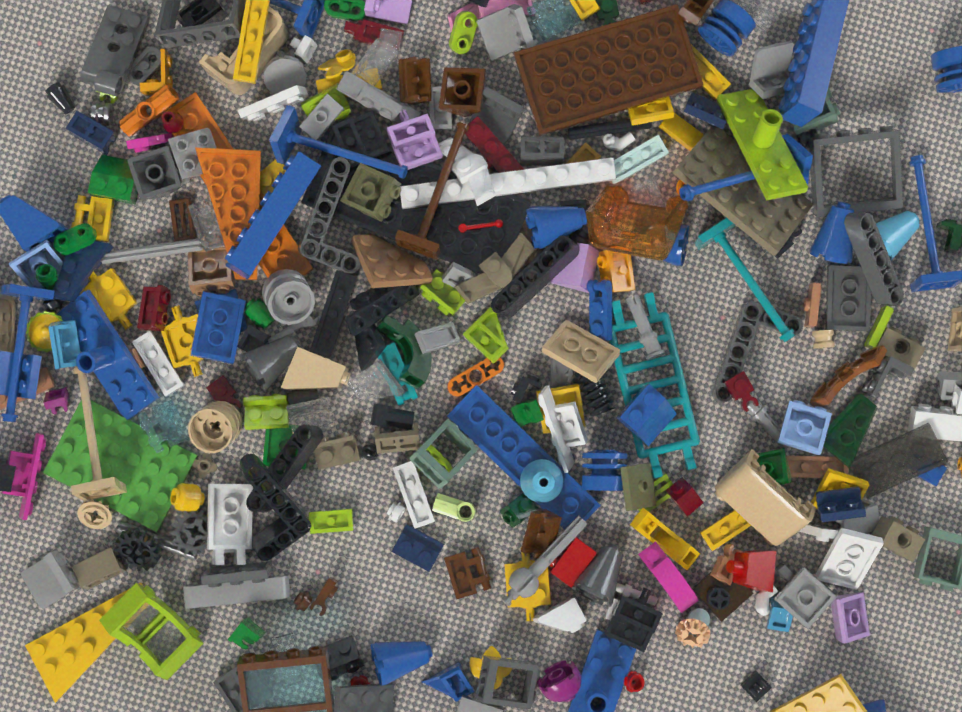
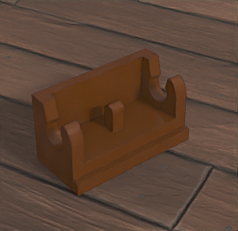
[398,57,431,105]
[521,509,562,558]

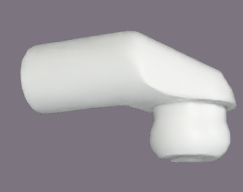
[603,131,635,151]
[755,585,778,616]

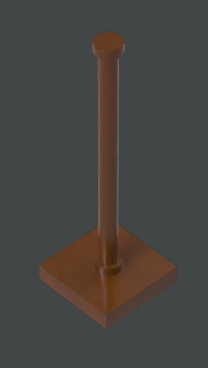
[395,122,469,260]

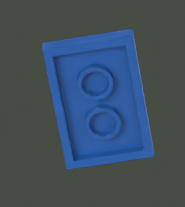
[190,291,246,364]

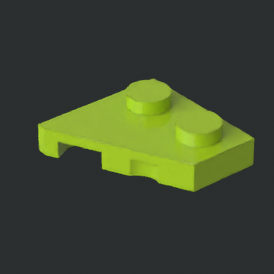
[463,307,509,364]

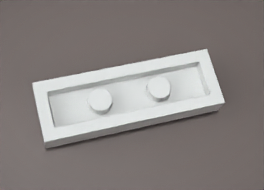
[132,331,185,397]
[393,461,435,529]

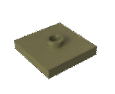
[620,463,656,511]

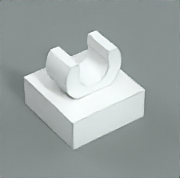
[290,35,317,64]

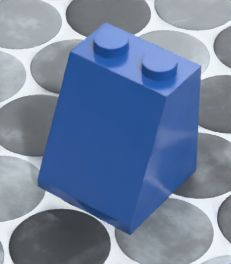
[0,195,69,252]
[616,384,677,446]

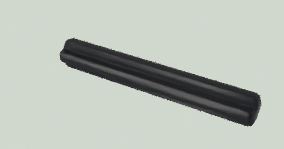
[567,119,652,140]

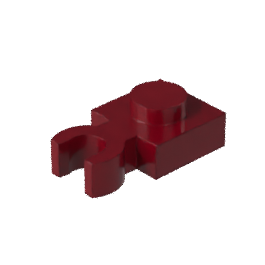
[724,371,759,412]
[206,375,243,408]

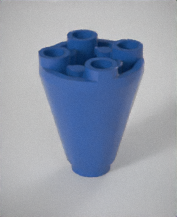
[525,206,587,249]

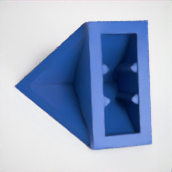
[422,662,475,702]

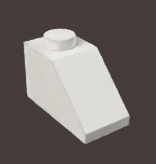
[532,598,587,633]

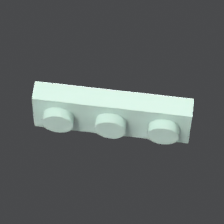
[610,135,669,186]

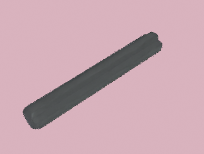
[116,521,199,561]

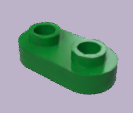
[324,0,366,21]
[54,223,97,255]

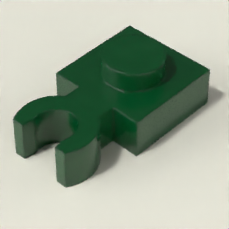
[596,0,619,26]

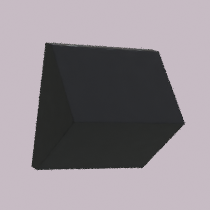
[177,0,228,27]

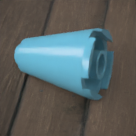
[876,211,919,261]
[520,459,564,503]

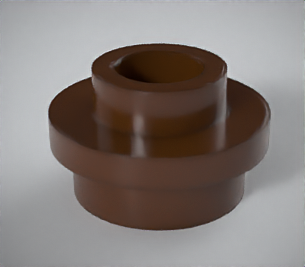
[293,590,313,612]

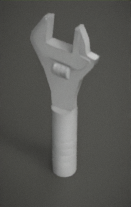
[268,308,321,343]

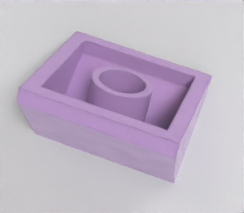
[551,243,599,293]
[831,592,870,643]

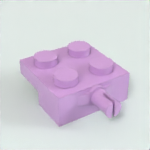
[387,110,443,170]

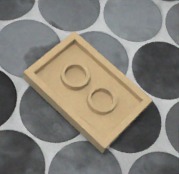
[542,319,620,383]

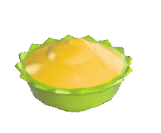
[26,310,63,353]

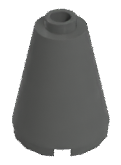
[239,335,301,391]
[572,544,623,607]

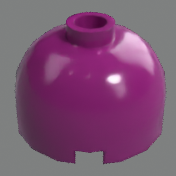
[537,660,581,702]

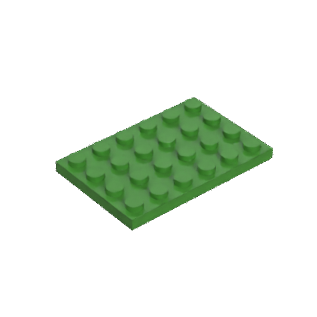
[43,399,199,532]

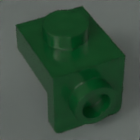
[936,219,962,253]
[500,492,538,528]

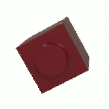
[666,477,704,517]

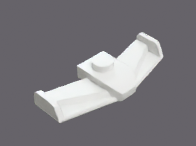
[438,137,496,206]

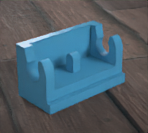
[49,320,81,369]

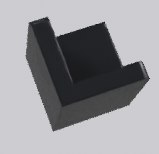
[237,325,271,352]

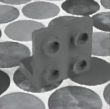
[467,87,524,146]
[862,356,915,398]

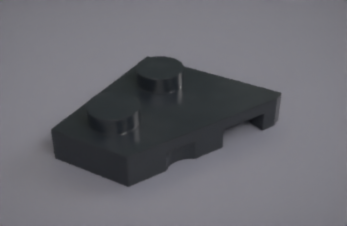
[355,323,386,371]

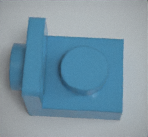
[767,596,793,632]

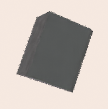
[127,146,182,200]

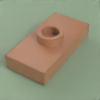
[803,283,821,328]

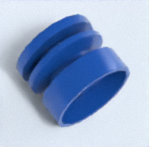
[698,0,756,56]
[930,46,962,93]
[582,450,628,491]

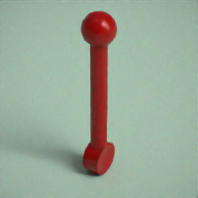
[458,219,503,233]

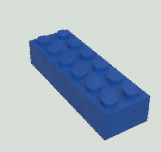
[779,0,849,127]
[224,152,321,280]

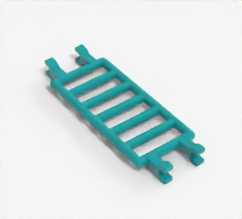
[609,292,700,478]

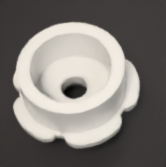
[387,502,406,523]

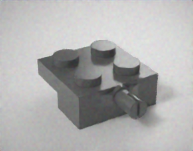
[213,666,277,712]

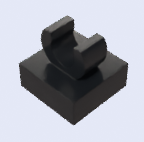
[740,670,772,702]

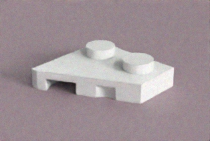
[799,525,841,542]

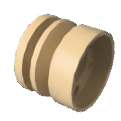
[188,401,242,453]

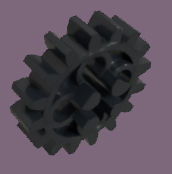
[114,528,162,571]

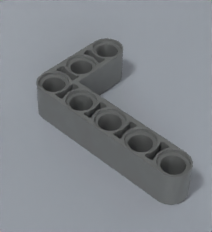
[298,157,360,273]
[712,302,803,403]

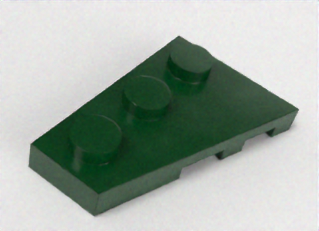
[823,393,878,469]

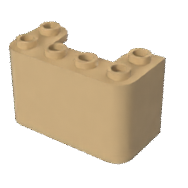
[199,6,289,95]

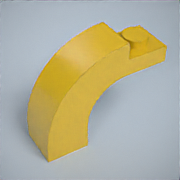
[630,508,700,570]

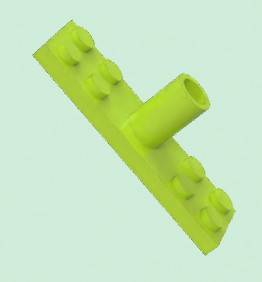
[716,89,808,201]

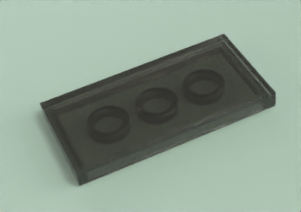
[851,423,948,498]

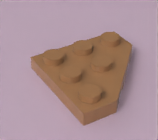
[351,234,433,288]

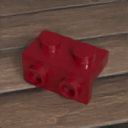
[137,285,171,331]

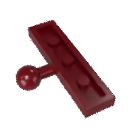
[465,116,525,195]

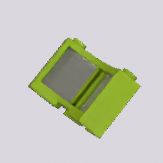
[99,583,204,680]

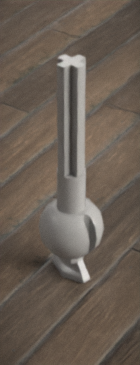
[502,515,588,606]

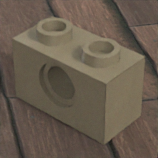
[877,326,926,368]
[872,516,925,562]

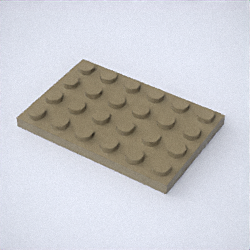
[673,125,813,256]

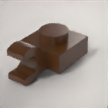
[310,577,338,616]

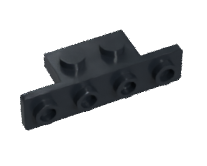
[345,285,420,336]

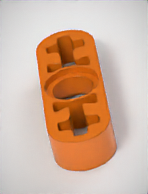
[447,358,504,397]

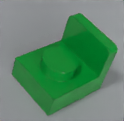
[511,399,544,427]

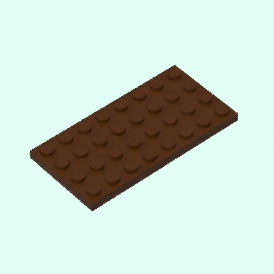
[513,4,704,136]

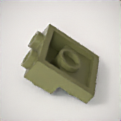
[340,163,401,222]

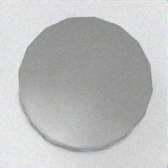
[264,55,306,94]

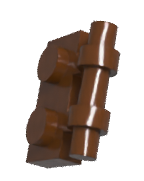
[444,547,492,600]

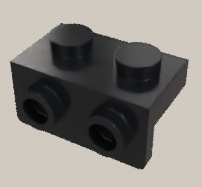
[316,635,364,681]

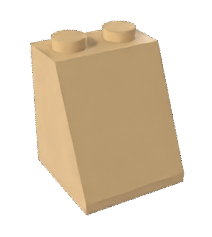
[281,347,351,390]

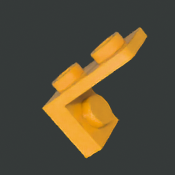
[140,48,173,96]

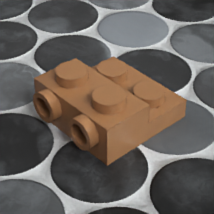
[188,244,235,296]

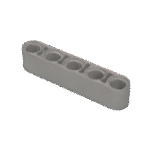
[183,575,291,609]

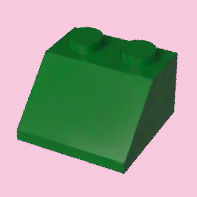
[88,155,138,205]

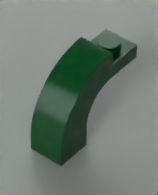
[377,315,432,389]

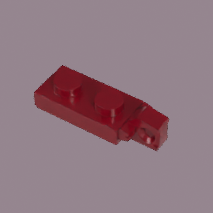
[344,19,404,52]

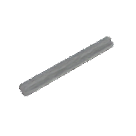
[101,238,203,264]

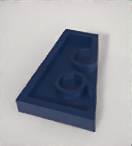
[53,241,113,302]

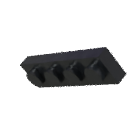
[309,270,357,359]

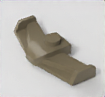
[454,233,535,304]

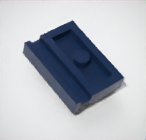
[392,524,444,572]

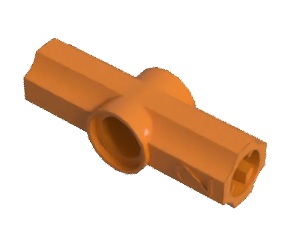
[119,84,180,137]

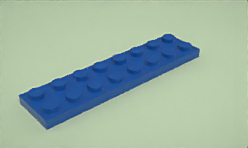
[447,385,601,530]

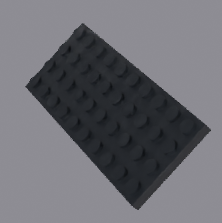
[301,124,532,275]

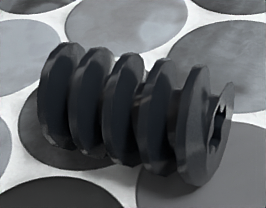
[576,375,617,416]

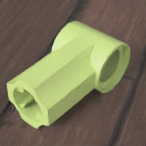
[432,493,477,522]

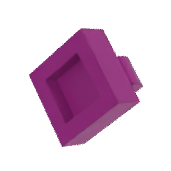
[43,387,69,415]

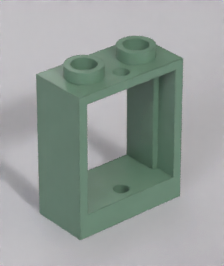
[409,419,478,489]
[913,526,962,592]

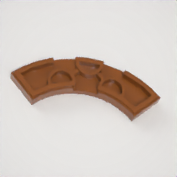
[810,345,887,407]

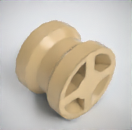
[812,330,835,349]

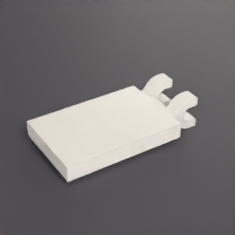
[207,484,253,565]

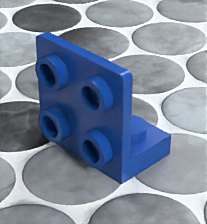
[0,351,42,399]

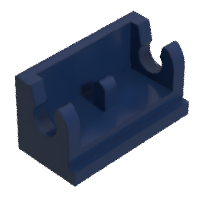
[65,111,116,155]

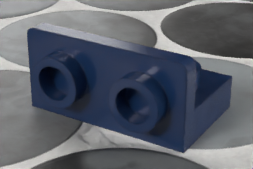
[683,93,727,129]
[816,487,866,522]

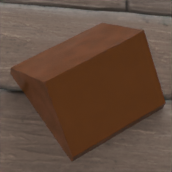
[439,67,486,117]

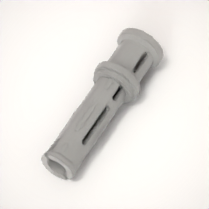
[626,294,665,360]
[738,392,789,450]

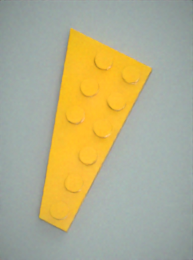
[25,583,148,703]

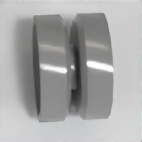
[262,269,315,325]

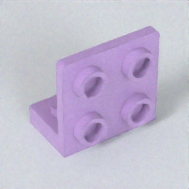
[364,0,412,24]

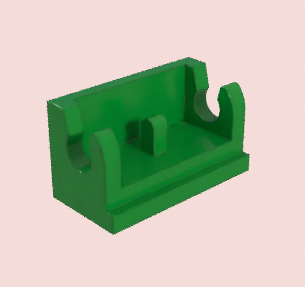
[228,618,266,650]

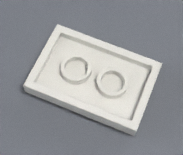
[238,85,308,122]
[816,528,884,590]

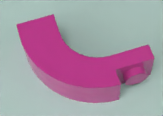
[638,541,699,614]

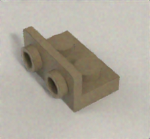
[314,432,361,470]

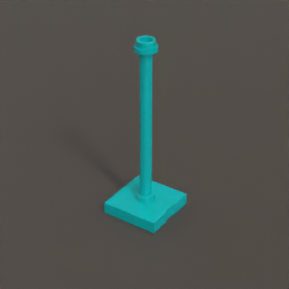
[694,218,796,343]

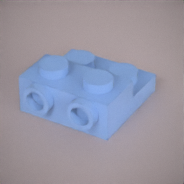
[777,400,832,456]

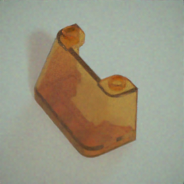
[585,184,688,260]

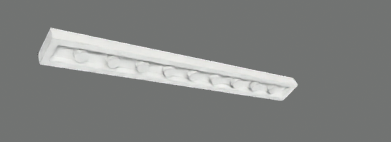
[400,158,616,209]

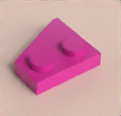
[126,133,174,153]

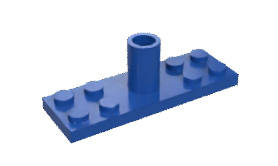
[57,290,160,420]
[567,629,636,712]

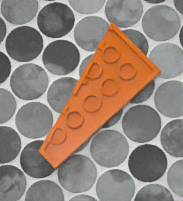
[195,147,261,280]

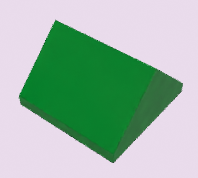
[742,448,792,485]

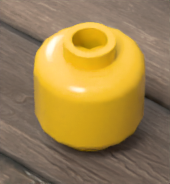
[170,483,205,512]

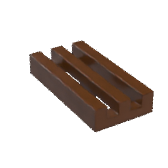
[169,197,197,242]

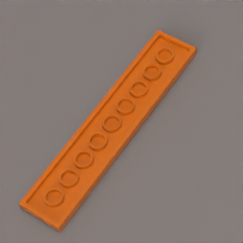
[160,92,314,277]

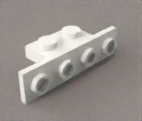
[538,386,588,473]

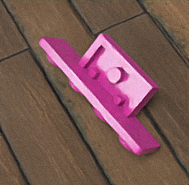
[1,433,46,520]

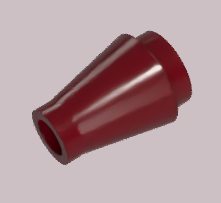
[162,111,184,133]

